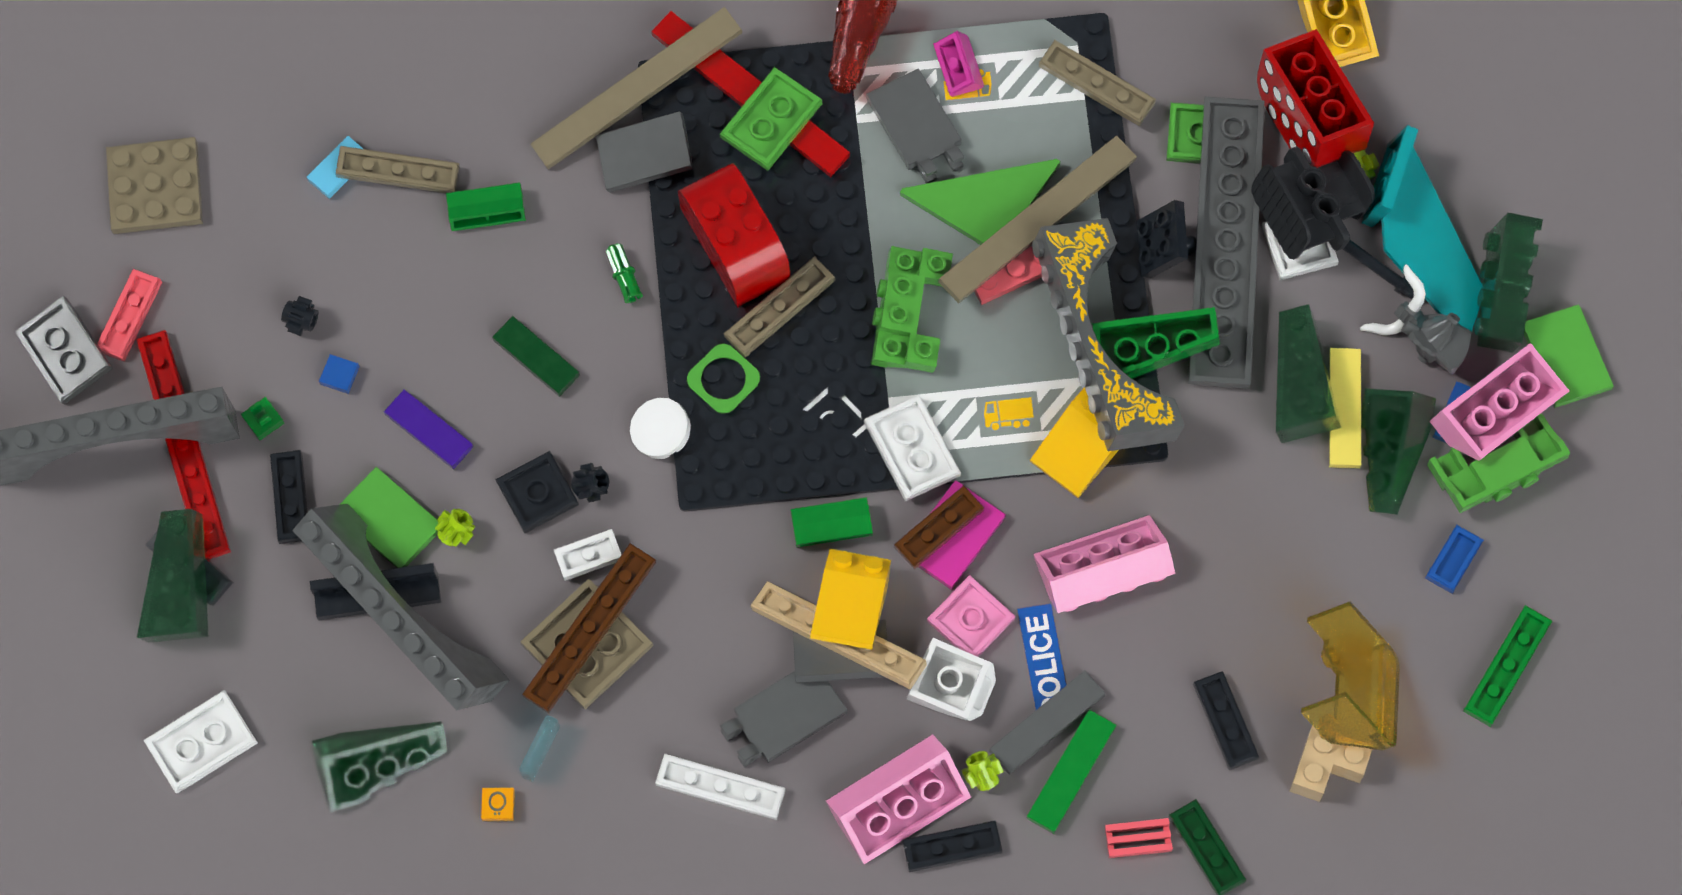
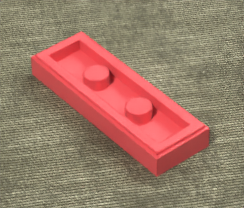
[97,269,162,362]

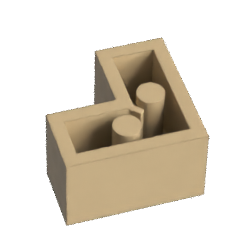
[1289,725,1374,802]

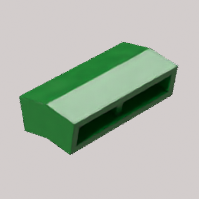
[446,182,526,231]
[791,497,873,548]

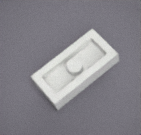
[554,529,621,581]

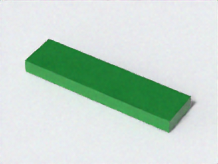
[1463,605,1552,727]
[1026,710,1116,834]

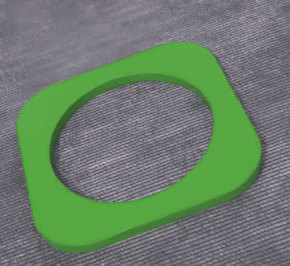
[687,344,760,414]

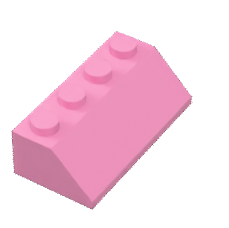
[1429,343,1569,461]
[1033,515,1175,613]
[826,734,971,864]

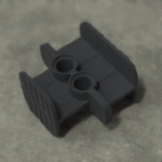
[1251,146,1375,260]

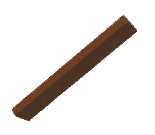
[522,543,656,714]

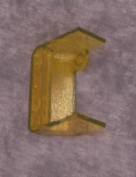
[1301,601,1400,751]

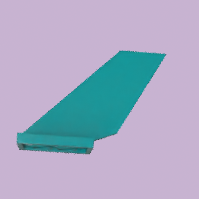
[1362,125,1485,331]

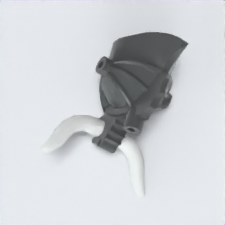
[1360,265,1472,375]

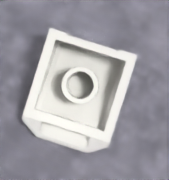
[907,638,996,721]

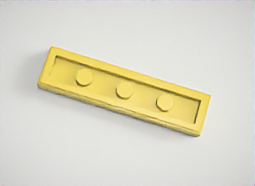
[1329,348,1361,468]

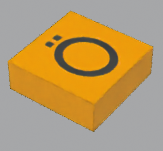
[481,788,515,821]

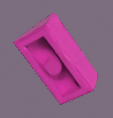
[933,31,984,97]

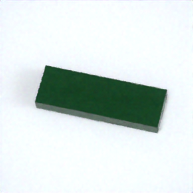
[492,316,580,397]
[1168,799,1246,895]

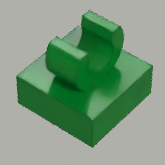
[241,397,285,441]

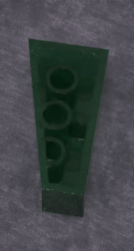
[1474,212,1543,353]
[1276,304,1341,443]
[137,509,209,643]

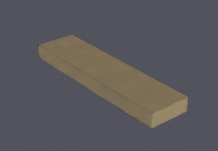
[1039,40,1156,126]
[336,146,459,193]
[724,256,835,358]

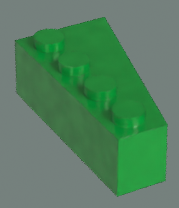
[1092,307,1220,379]

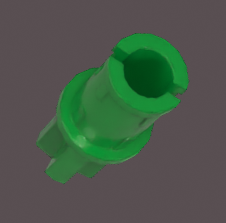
[606,243,643,303]

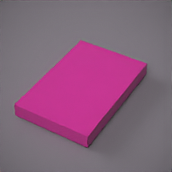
[918,480,1006,590]

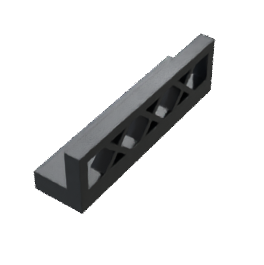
[309,563,441,621]

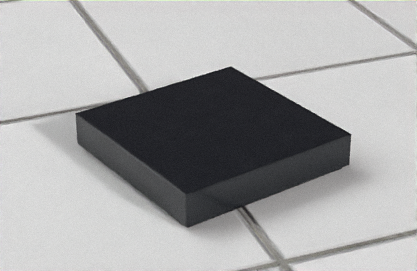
[495,451,579,534]

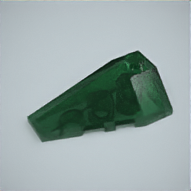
[1361,388,1436,515]
[312,721,448,812]

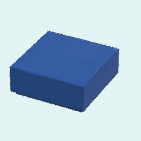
[319,354,360,394]

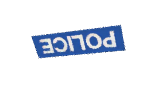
[1017,604,1066,710]

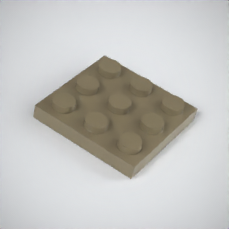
[106,137,203,234]
[520,579,653,710]

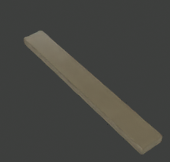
[530,7,743,170]
[938,136,1137,304]

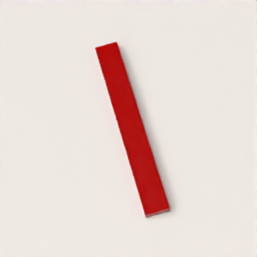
[651,11,850,177]
[136,330,231,559]

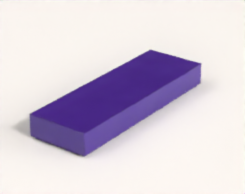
[384,389,474,470]

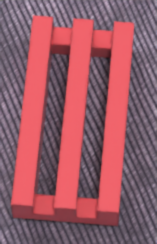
[1105,818,1173,858]

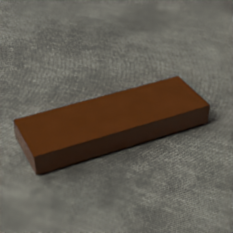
[894,485,984,570]

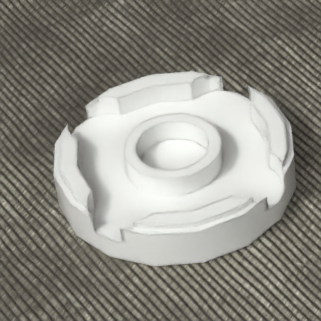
[630,398,691,459]

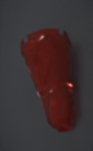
[828,0,898,94]

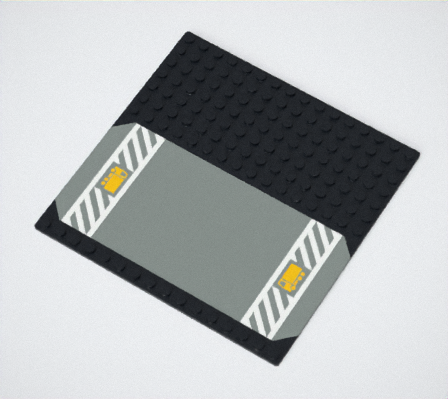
[638,13,1168,512]

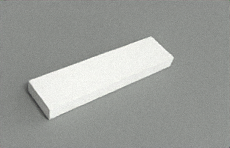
[655,754,786,820]

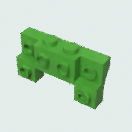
[871,246,953,373]
[1427,413,1570,513]

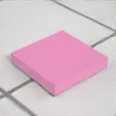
[927,575,1015,657]

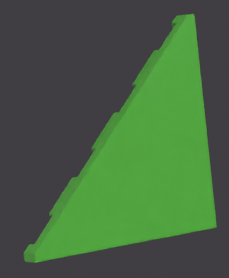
[900,159,1061,245]

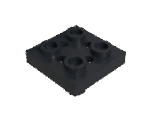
[1137,200,1197,279]

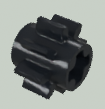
[281,296,319,336]
[571,463,610,503]

